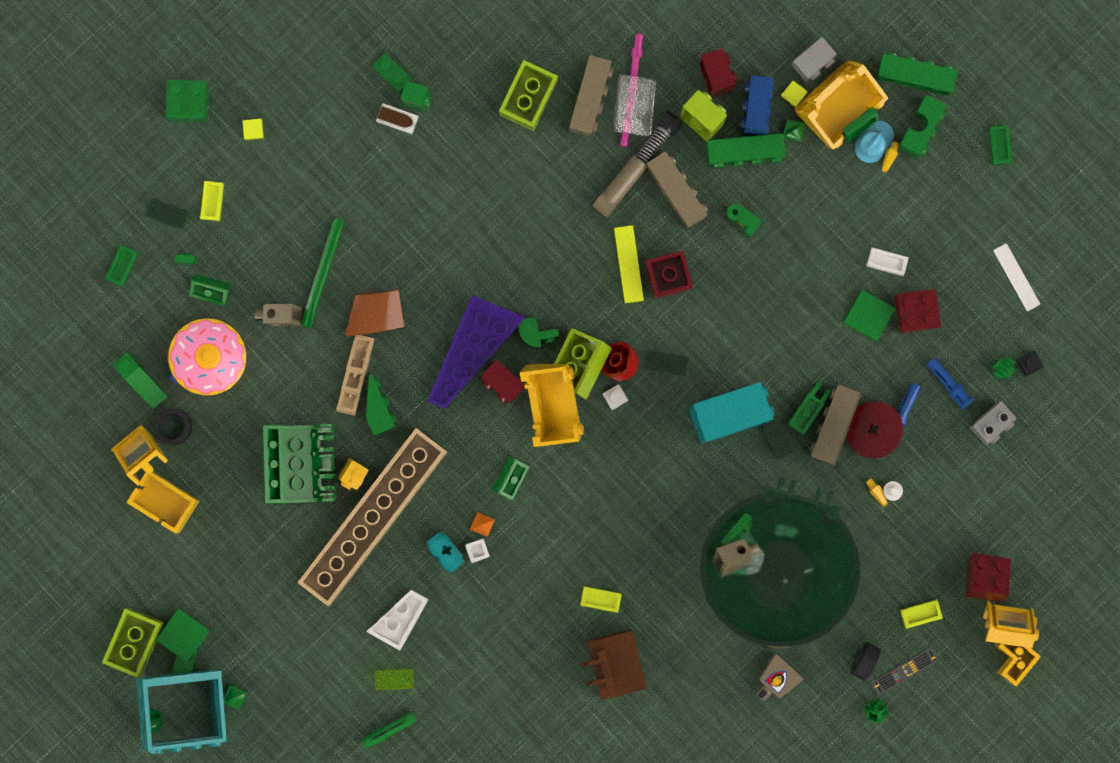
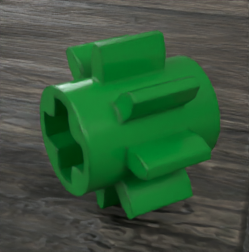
[992,356,1016,380]
[864,699,890,723]

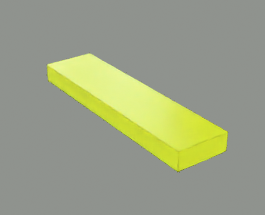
[614,225,644,304]

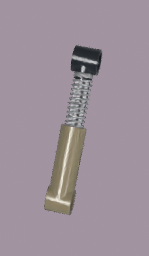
[592,110,683,218]

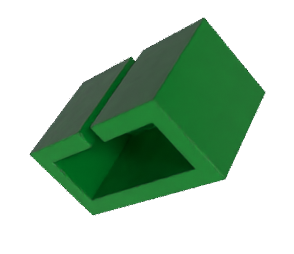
[401,81,432,113]

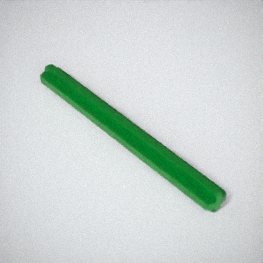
[301,218,344,328]

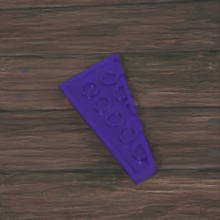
[427,295,526,409]

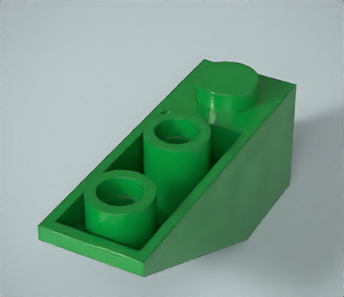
[366,374,398,437]

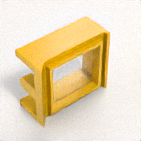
[111,425,168,485]
[983,600,1039,648]

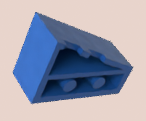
[740,75,774,136]

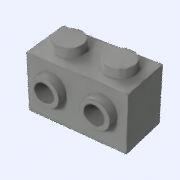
[791,37,837,82]
[969,401,1017,445]

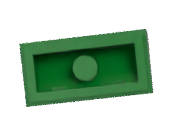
[189,274,231,306]
[492,456,530,501]

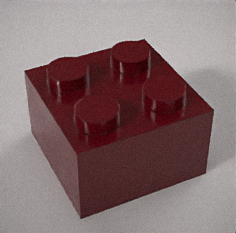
[699,48,737,98]
[645,251,693,300]
[894,289,941,334]
[481,359,525,404]
[965,553,1011,602]

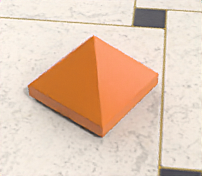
[470,512,495,537]

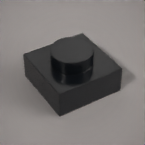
[1017,350,1044,377]

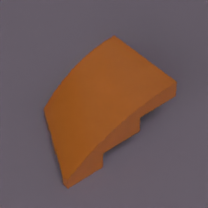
[344,289,404,336]

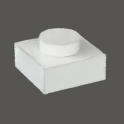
[602,384,628,410]
[465,539,490,563]

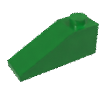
[112,352,168,409]

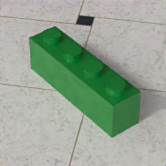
[876,52,958,96]
[706,133,786,169]

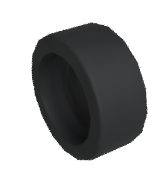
[154,408,192,445]
[850,642,881,681]

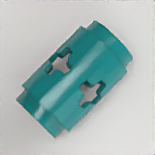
[426,531,465,573]

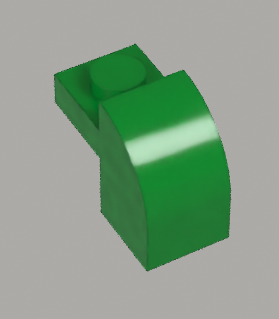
[518,317,559,349]

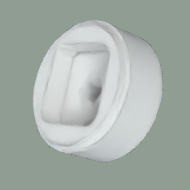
[883,481,903,501]

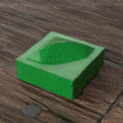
[783,119,805,143]
[175,252,197,265]
[223,684,248,710]

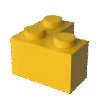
[994,643,1041,687]

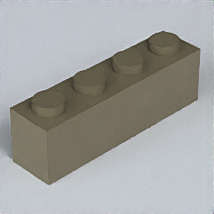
[569,55,614,137]
[646,151,708,230]
[810,385,861,466]

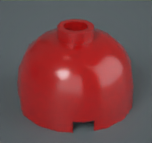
[601,341,639,381]

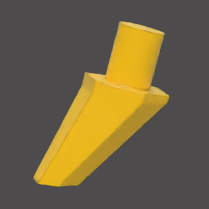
[882,142,899,173]
[866,479,888,507]

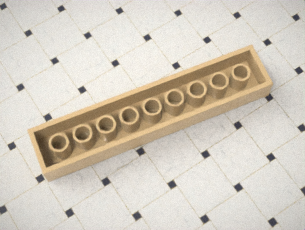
[298,428,448,606]

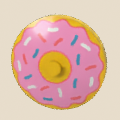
[168,319,246,395]

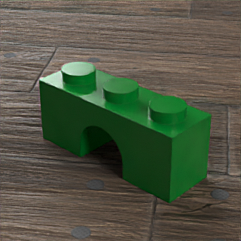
[898,95,947,158]

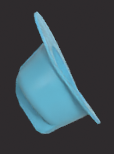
[855,121,894,163]

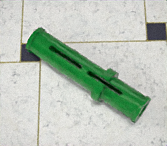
[361,711,418,750]

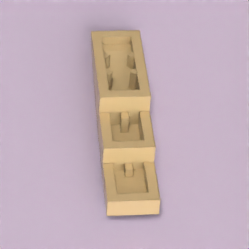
[336,335,374,416]

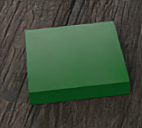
[843,290,896,342]
[156,608,211,663]

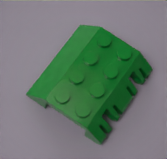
[262,424,336,504]

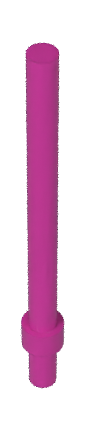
[620,34,643,147]

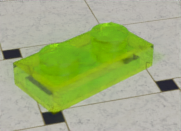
[374,669,414,690]

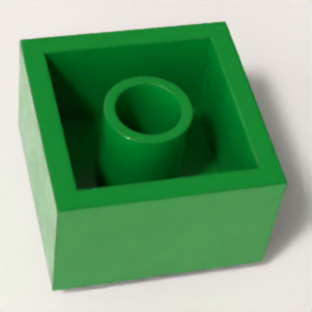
[166,80,209,123]

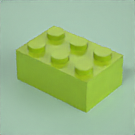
[499,60,558,131]
[679,90,727,142]
[554,328,612,400]
[102,608,165,678]

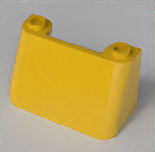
[795,61,888,150]
[520,364,584,447]

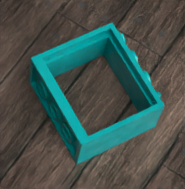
[688,382,775,444]
[136,669,227,754]

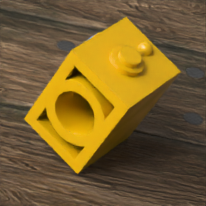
[337,458,369,490]

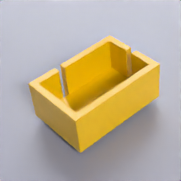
[126,471,200,534]

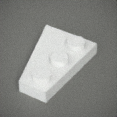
[366,590,429,650]

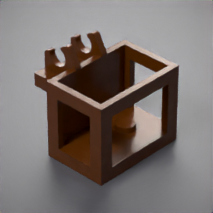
[580,629,647,700]

